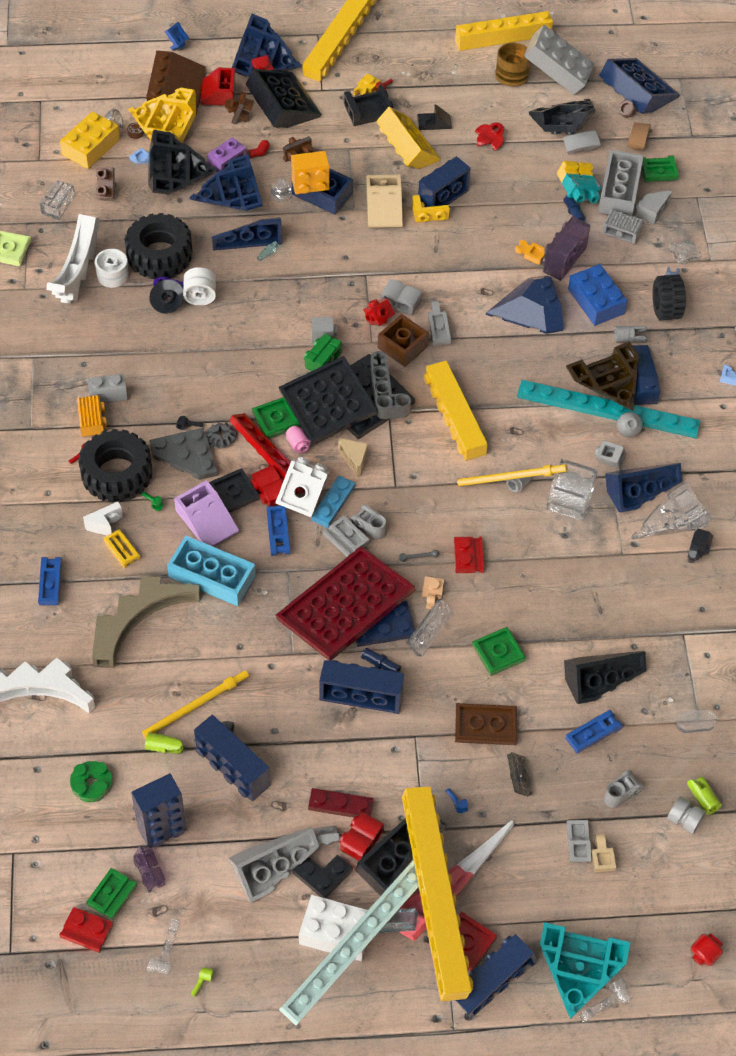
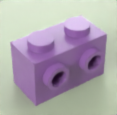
[208,137,247,172]

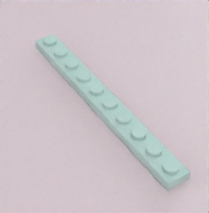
[279,860,419,1025]

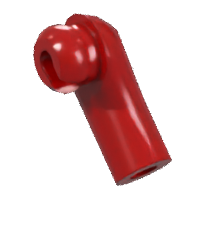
[249,140,270,158]

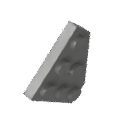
[149,428,218,480]

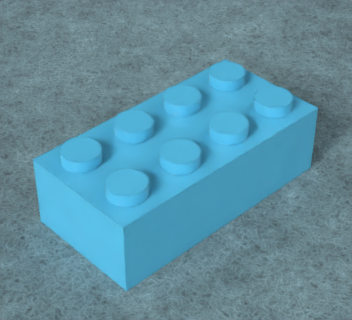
[167,536,256,606]

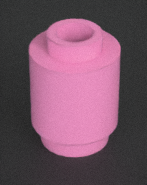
[286,426,311,453]

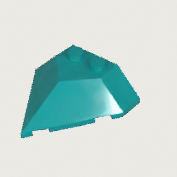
[540,922,631,1019]

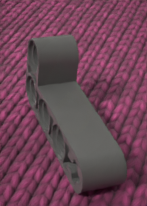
[370,351,411,419]

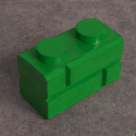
[304,334,342,371]

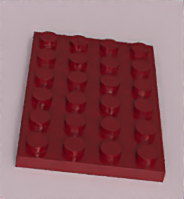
[276,546,416,661]

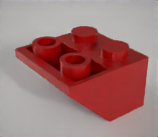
[201,67,236,106]

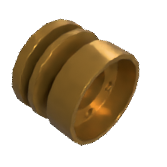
[495,42,531,86]

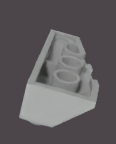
[229,827,319,903]

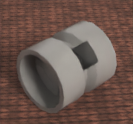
[667,796,706,835]

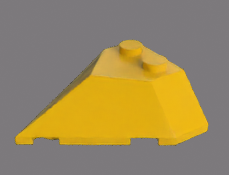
[128,88,196,143]

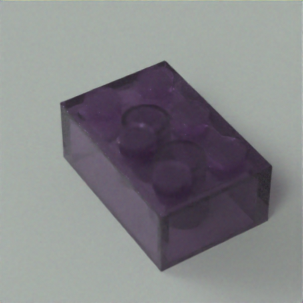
[542,216,591,281]

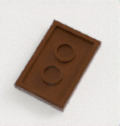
[455,703,517,745]

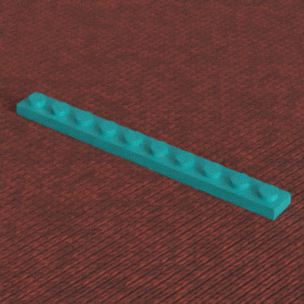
[517,379,701,439]

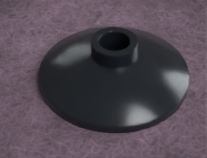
[149,280,184,314]

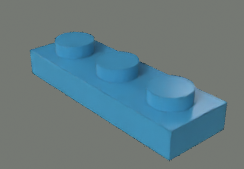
[312,475,355,528]

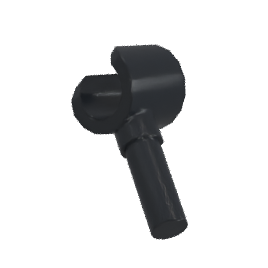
[176,416,203,430]

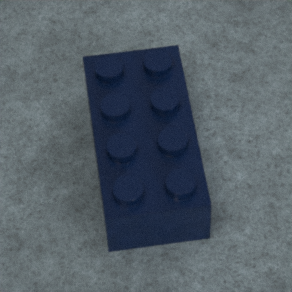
[319,660,404,714]
[194,714,270,802]
[131,773,187,849]

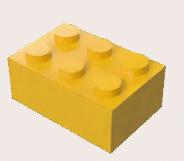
[60,111,120,169]

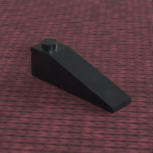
[564,651,646,704]

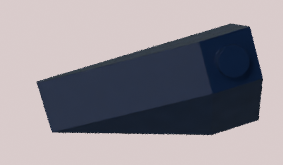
[212,217,282,251]
[633,345,660,405]
[605,463,682,513]

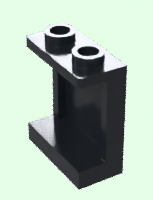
[344,84,394,126]

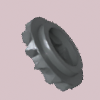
[206,422,236,448]

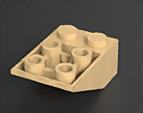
[366,175,403,228]

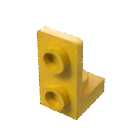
[412,195,450,222]

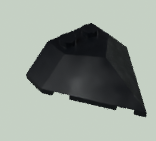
[529,98,595,135]
[148,129,219,195]

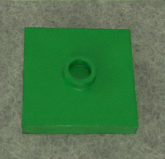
[252,397,300,439]
[472,627,526,676]

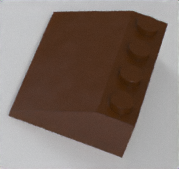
[146,50,206,115]

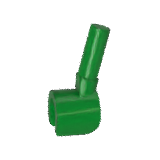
[141,492,164,511]

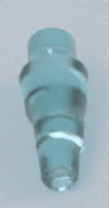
[257,241,279,261]

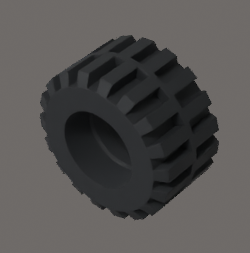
[652,274,686,320]

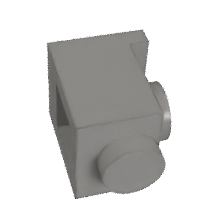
[595,441,626,470]

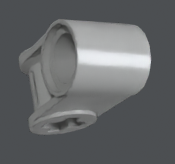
[350,505,386,539]
[604,770,644,808]

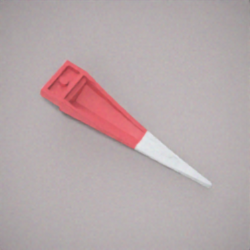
[386,820,514,941]

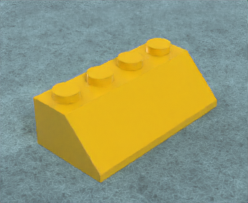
[376,107,441,169]

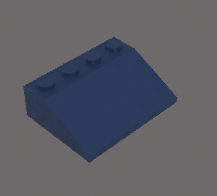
[599,58,680,114]

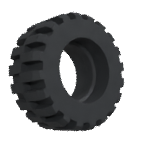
[125,213,193,279]
[78,429,153,502]

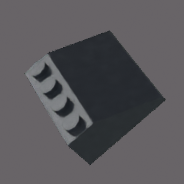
[246,69,322,128]

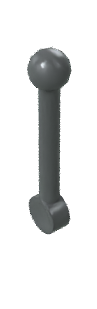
[399,550,439,562]

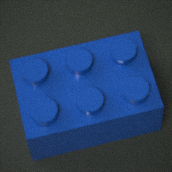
[568,264,628,326]

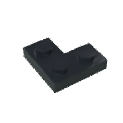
[293,854,353,899]

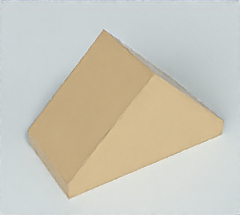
[338,438,367,477]

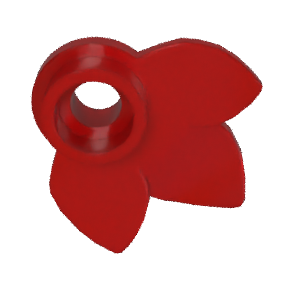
[475,122,504,151]

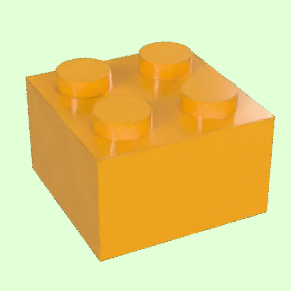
[291,151,329,194]

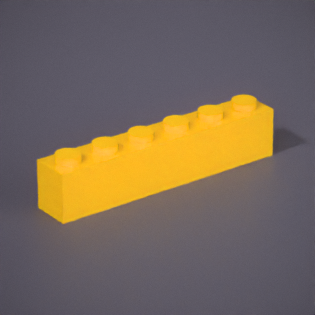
[455,11,553,51]
[424,361,488,461]

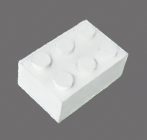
[299,895,368,961]

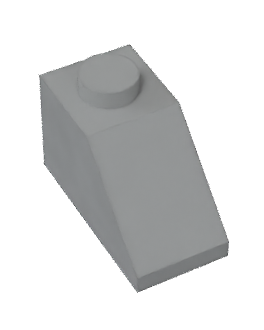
[636,190,672,224]

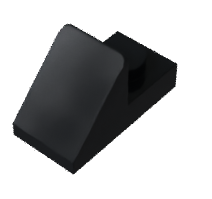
[417,104,452,130]

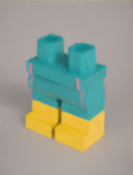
[557,161,602,204]

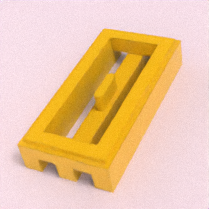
[103,529,140,568]

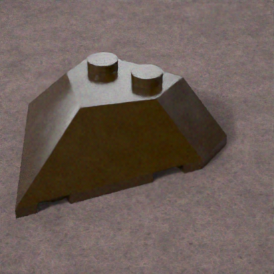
[566,341,639,411]

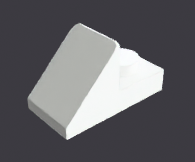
[83,502,123,535]

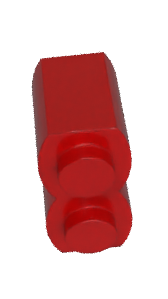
[250,465,284,507]
[339,812,384,861]

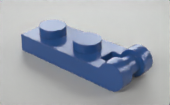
[266,506,290,556]
[38,557,62,606]
[565,710,623,754]

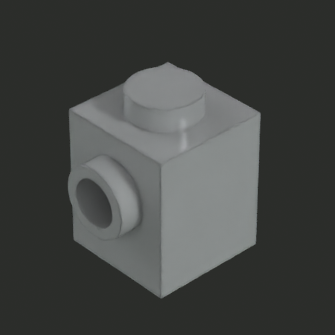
[312,317,337,343]

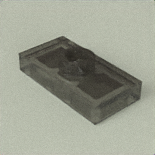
[507,752,533,797]

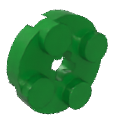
[70,761,112,802]

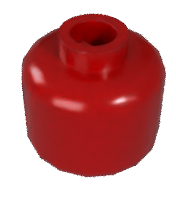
[691,933,723,966]

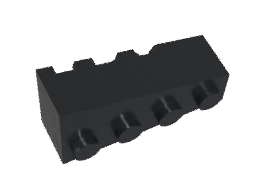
[355,818,413,896]

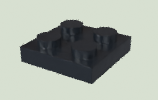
[209,468,259,513]

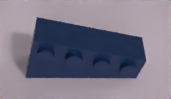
[455,934,538,1018]

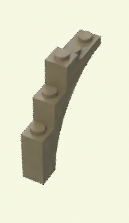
[92,575,200,668]

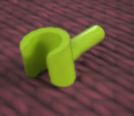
[191,967,214,997]

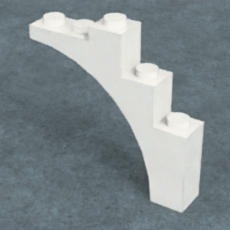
[46,214,100,304]
[0,658,95,714]

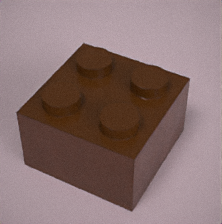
[377,314,429,367]

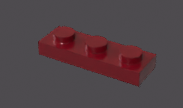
[308,788,373,818]

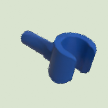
[446,788,468,813]

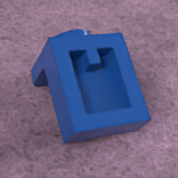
[165,22,189,50]

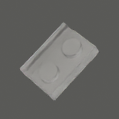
[323,515,369,557]

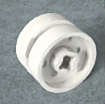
[95,249,129,288]
[183,268,216,305]

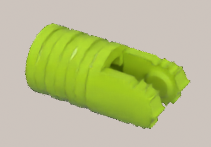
[145,732,184,754]
[687,777,722,815]

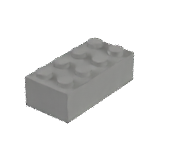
[524,24,594,95]
[598,150,644,216]

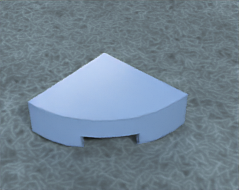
[129,148,149,164]
[720,364,736,386]

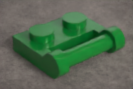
[641,155,679,182]

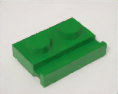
[86,868,137,920]

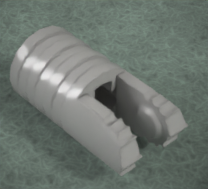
[614,326,648,342]

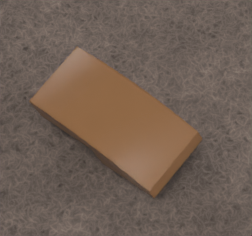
[628,122,651,150]

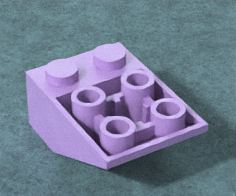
[174,480,239,547]

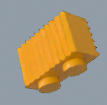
[77,395,107,437]

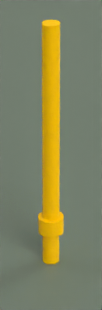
[458,464,568,486]
[142,670,249,738]

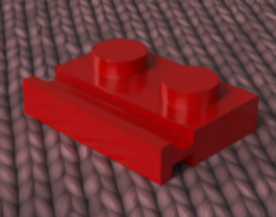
[454,536,484,573]
[59,907,113,953]

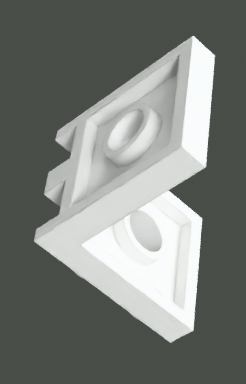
[276,456,331,517]

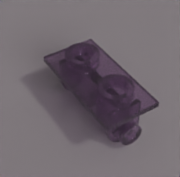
[133,845,166,893]

